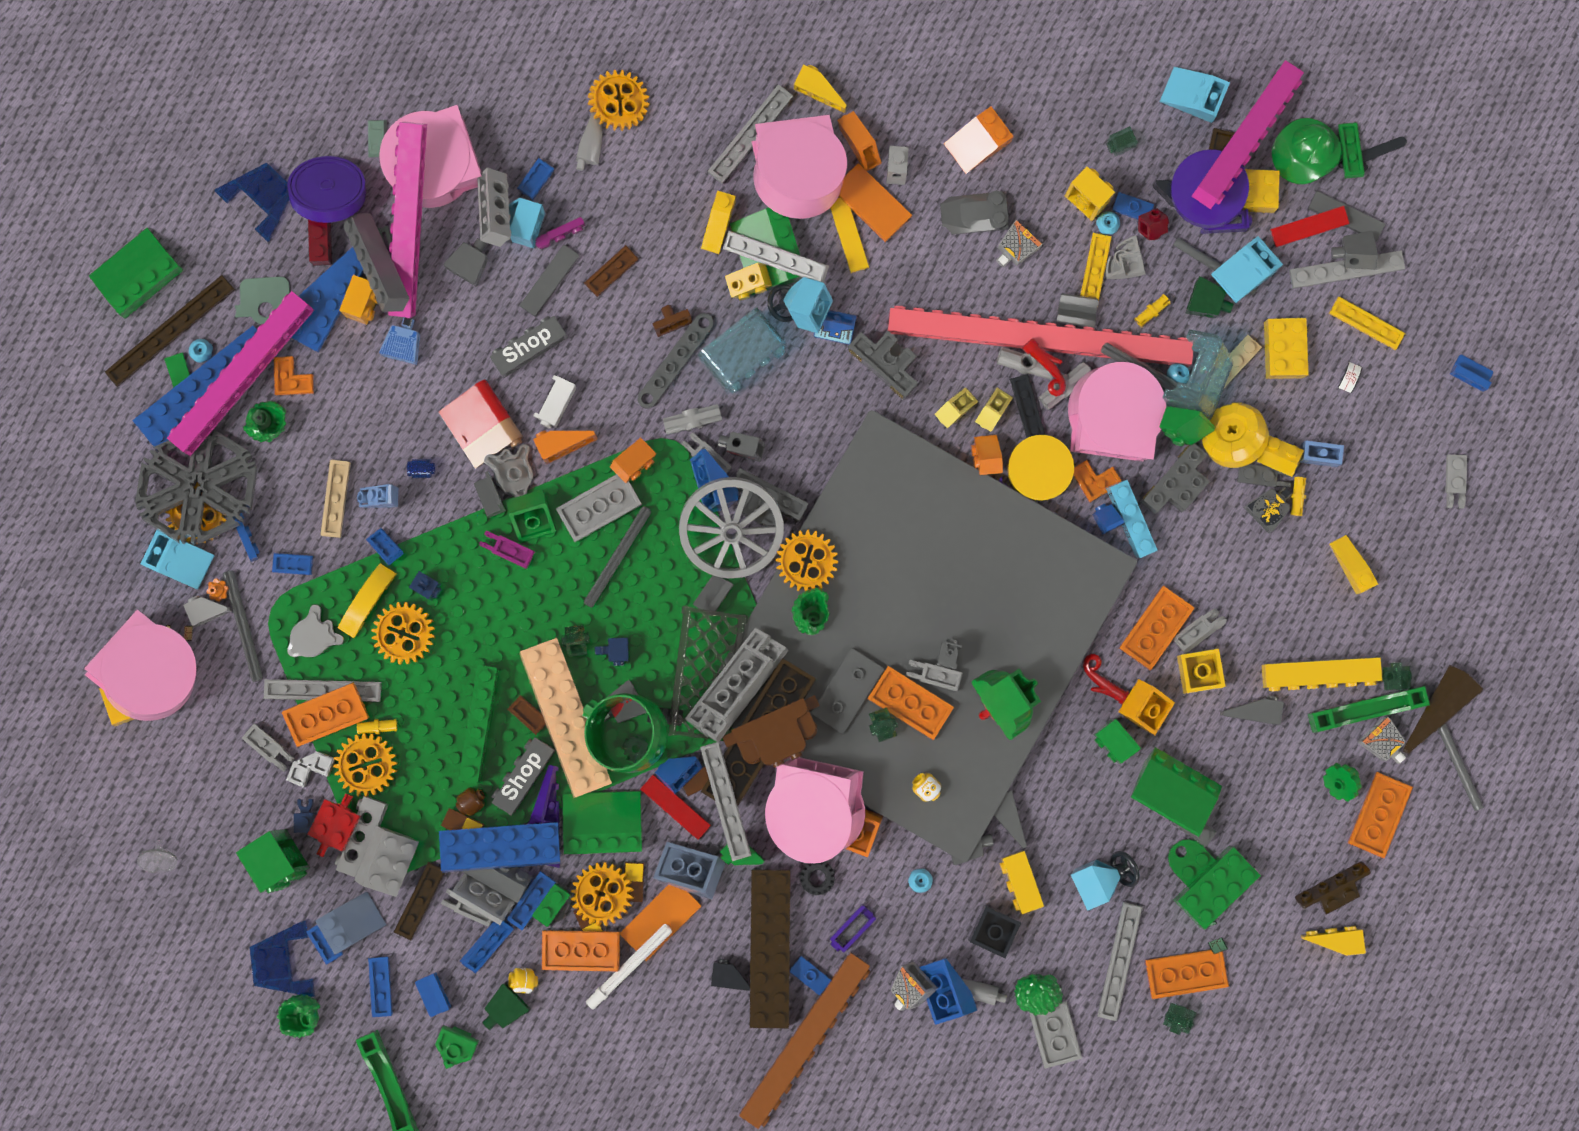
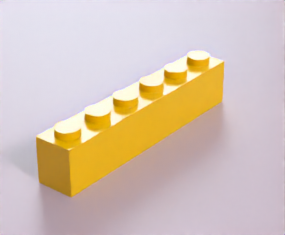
[1261,658,1382,691]

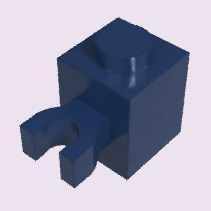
[409,571,441,600]
[595,638,629,666]
[294,799,317,833]

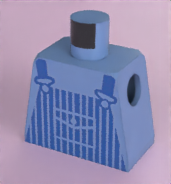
[379,317,420,365]

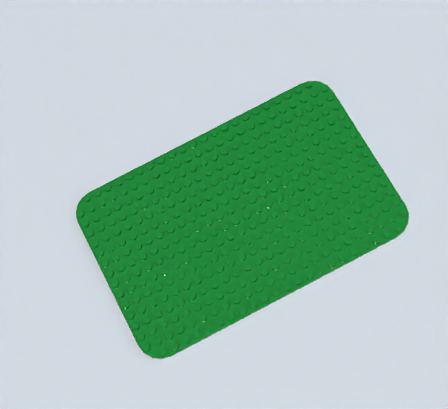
[268,438,756,873]

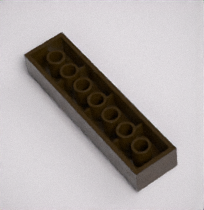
[701,658,816,807]
[750,869,790,1029]

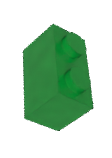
[532,883,572,927]

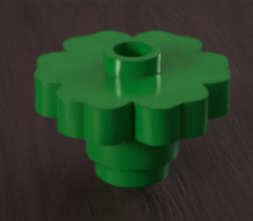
[1323,763,1362,802]

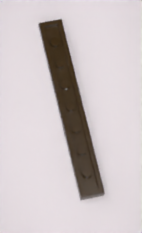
[105,275,235,387]

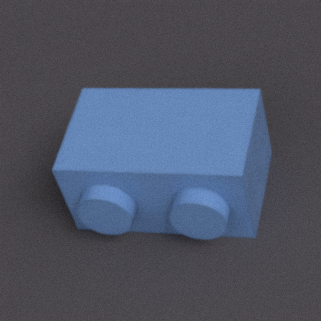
[1300,441,1344,467]

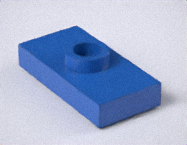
[517,158,555,200]
[1112,192,1154,220]
[366,528,404,565]
[272,553,313,575]
[306,925,344,965]
[789,956,831,996]

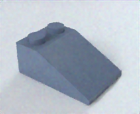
[653,842,725,899]
[315,892,386,955]

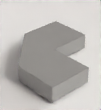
[286,751,335,787]

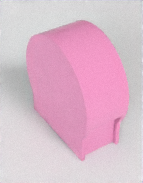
[380,105,482,208]
[751,115,847,219]
[1068,362,1166,462]
[84,610,196,721]
[765,757,865,863]

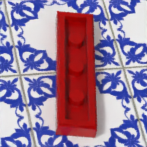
[1270,206,1350,248]
[640,775,711,840]

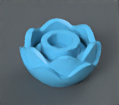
[1096,211,1120,235]
[189,339,213,363]
[1167,363,1190,385]
[908,868,933,893]

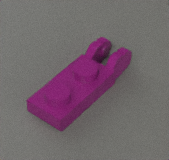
[535,217,585,249]
[479,531,535,569]

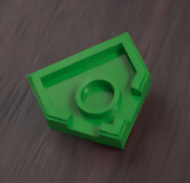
[435,1025,479,1069]

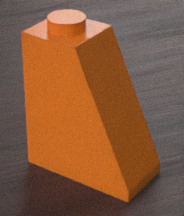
[837,111,881,171]

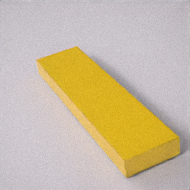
[830,198,869,273]
[1080,233,1112,307]
[1329,296,1405,350]

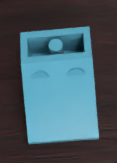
[1160,67,1230,123]
[1211,236,1283,303]
[140,530,215,590]

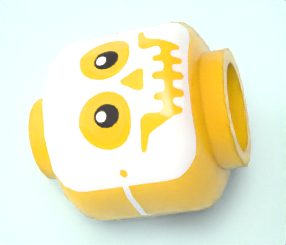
[912,773,941,802]
[508,967,538,994]

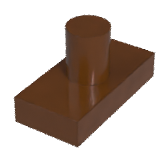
[652,305,692,337]

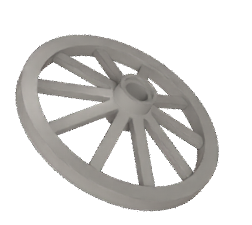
[679,477,784,578]

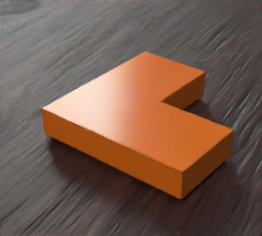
[274,356,314,396]
[1073,460,1122,502]

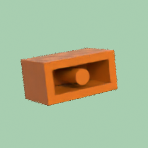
[971,435,1003,475]
[610,437,656,483]

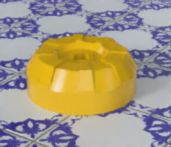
[1202,402,1269,468]
[1007,435,1074,501]

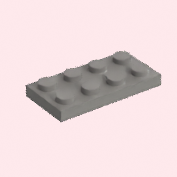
[556,474,642,542]

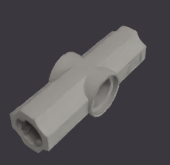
[997,347,1056,380]
[1038,362,1091,410]
[663,404,722,435]

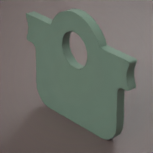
[235,277,290,325]

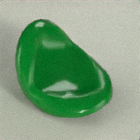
[1272,118,1342,184]

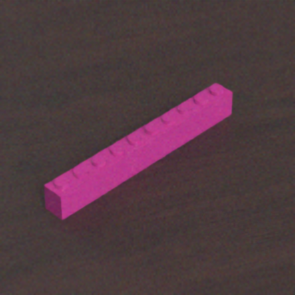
[1192,60,1304,209]
[388,122,427,318]
[167,291,314,456]

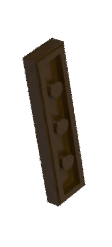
[394,862,445,941]

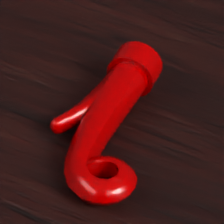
[1022,338,1066,396]
[1083,654,1130,705]

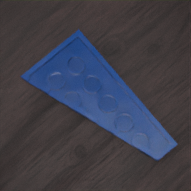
[291,247,364,352]

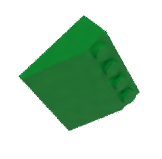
[730,208,803,295]
[89,228,183,319]
[1131,747,1222,837]
[563,791,642,855]

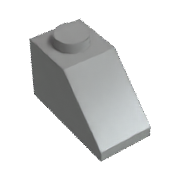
[183,596,232,627]

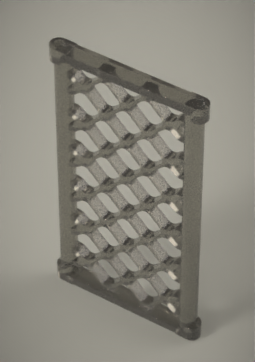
[668,605,748,742]

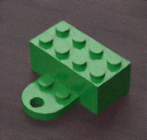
[1168,839,1261,930]

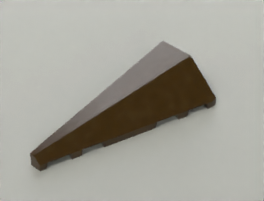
[1403,665,1483,754]

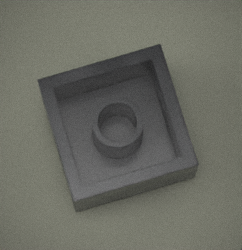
[968,905,1021,959]

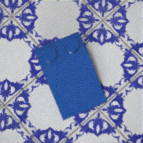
[690,449,739,512]
[919,958,978,1025]

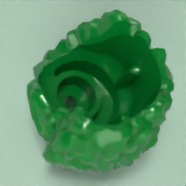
[243,401,287,443]
[791,588,830,635]
[1014,974,1063,1016]
[276,994,320,1038]

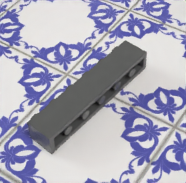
[344,213,410,312]

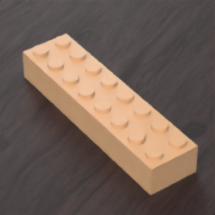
[519,638,612,798]

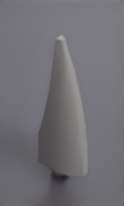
[576,112,603,171]
[962,979,1007,1006]

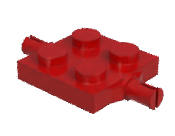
[307,793,361,857]

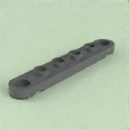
[638,313,713,409]

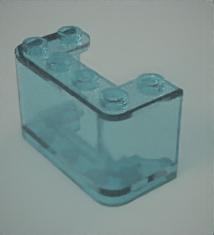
[698,307,787,395]
[1162,329,1233,421]

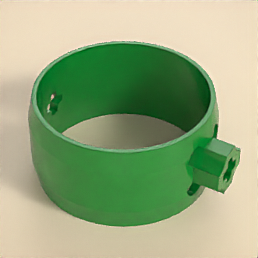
[582,693,669,773]

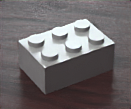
[354,825,419,897]

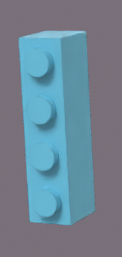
[1106,480,1158,558]

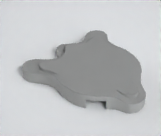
[484,444,533,497]
[288,605,344,657]

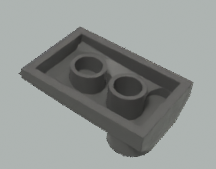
[940,190,1008,235]

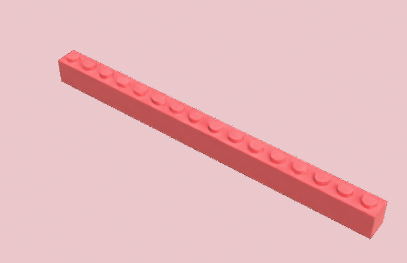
[888,306,1194,367]

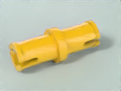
[1134,294,1171,328]
[1290,477,1307,516]
[357,719,397,735]

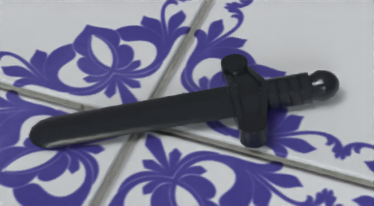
[1338,137,1407,172]

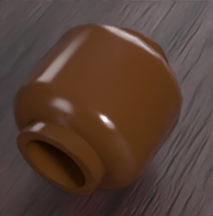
[456,787,486,816]

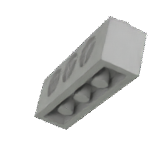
[477,168,511,247]
[335,796,389,877]

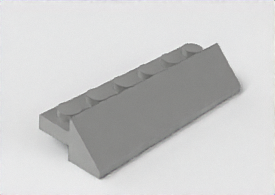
[685,628,789,742]

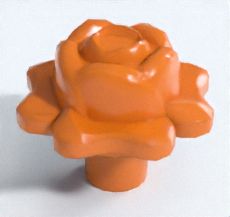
[206,578,229,602]

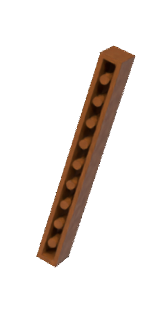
[739,951,871,1129]

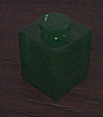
[1106,126,1138,157]

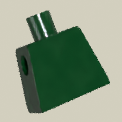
[1185,276,1234,318]
[482,982,531,1030]

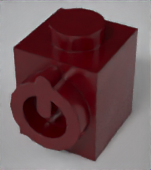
[1138,208,1169,241]

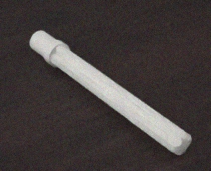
[586,924,672,1010]

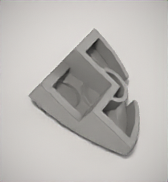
[1106,235,1146,279]

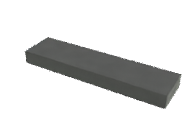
[1308,191,1385,242]
[519,245,580,317]

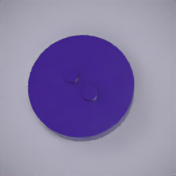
[1171,150,1249,228]
[287,156,366,223]

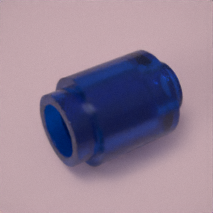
[407,459,435,478]

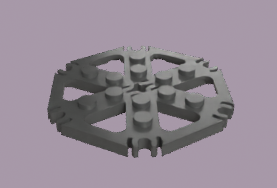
[135,429,258,545]

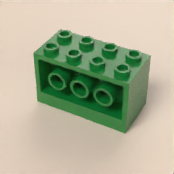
[236,829,310,894]

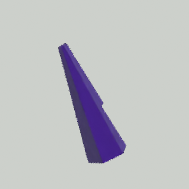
[528,765,560,868]

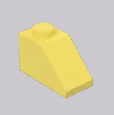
[935,388,978,428]
[975,388,1013,432]

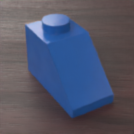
[1092,503,1125,535]
[655,757,703,794]

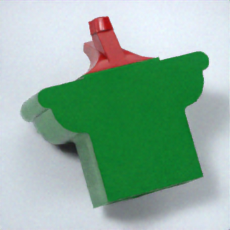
[972,668,1041,740]

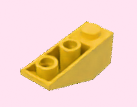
[1301,926,1366,956]

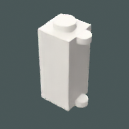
[533,375,577,429]

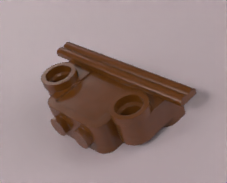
[722,695,820,768]

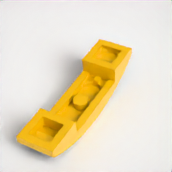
[338,563,396,638]

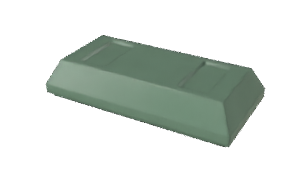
[368,120,387,158]

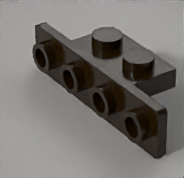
[1295,861,1371,915]

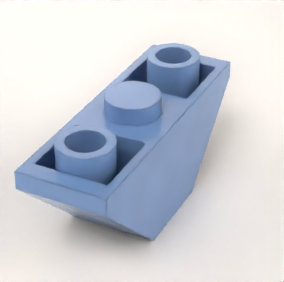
[357,484,399,508]

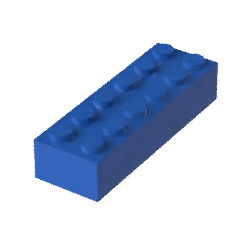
[439,822,561,872]

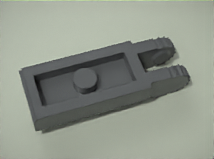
[1237,464,1292,488]

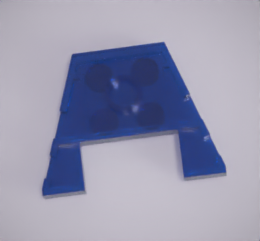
[214,163,289,242]
[249,920,315,997]

